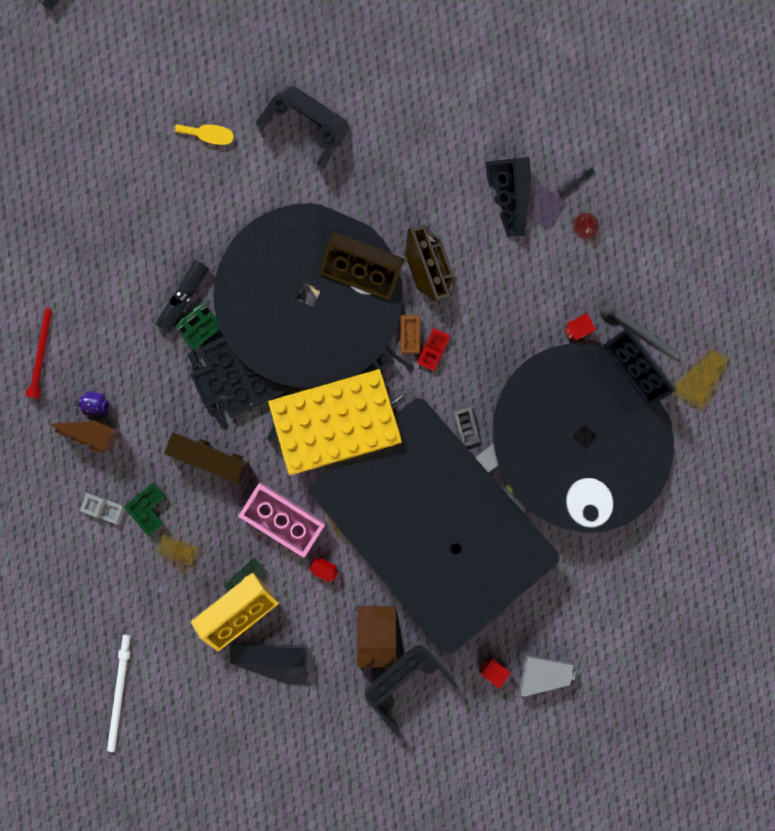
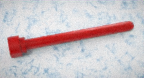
[25,308,52,399]

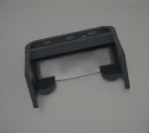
[256,86,349,172]
[364,645,459,738]

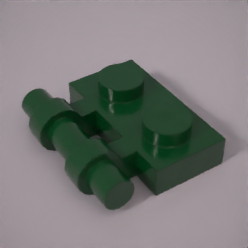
[174,302,220,351]

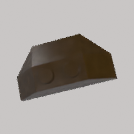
[404,225,455,301]

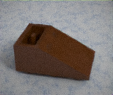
[50,421,120,453]

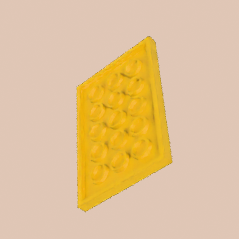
[268,369,402,476]

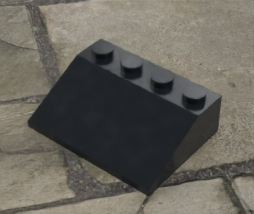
[602,327,677,406]

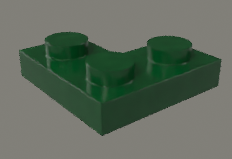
[124,482,167,536]

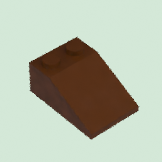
[357,606,396,667]

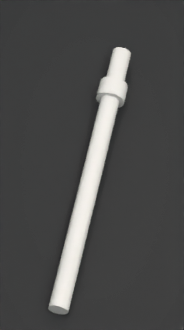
[107,635,131,752]

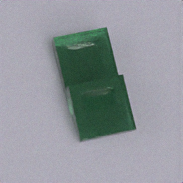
[223,558,267,592]

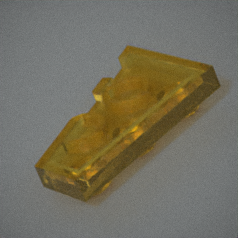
[673,349,729,409]

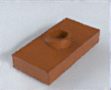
[401,315,420,354]

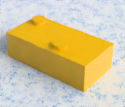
[191,573,280,652]

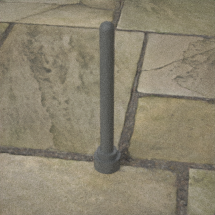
[599,301,680,359]

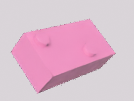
[238,482,326,557]

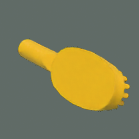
[175,124,234,145]

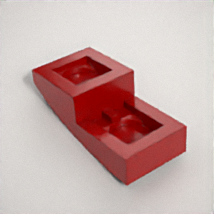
[417,327,451,371]

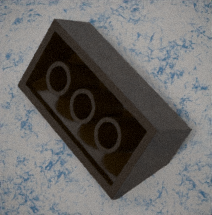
[318,232,405,301]

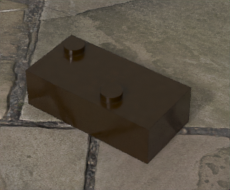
[163,432,249,483]

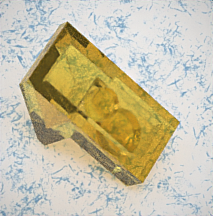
[156,534,199,565]

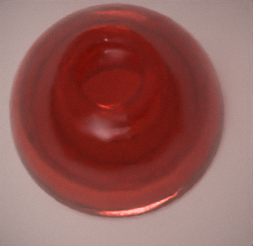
[573,212,599,239]

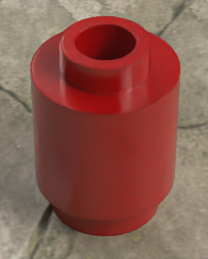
[309,558,339,583]

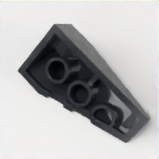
[485,157,531,237]
[230,644,307,684]

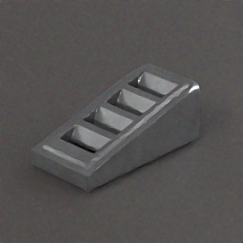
[451,404,481,446]

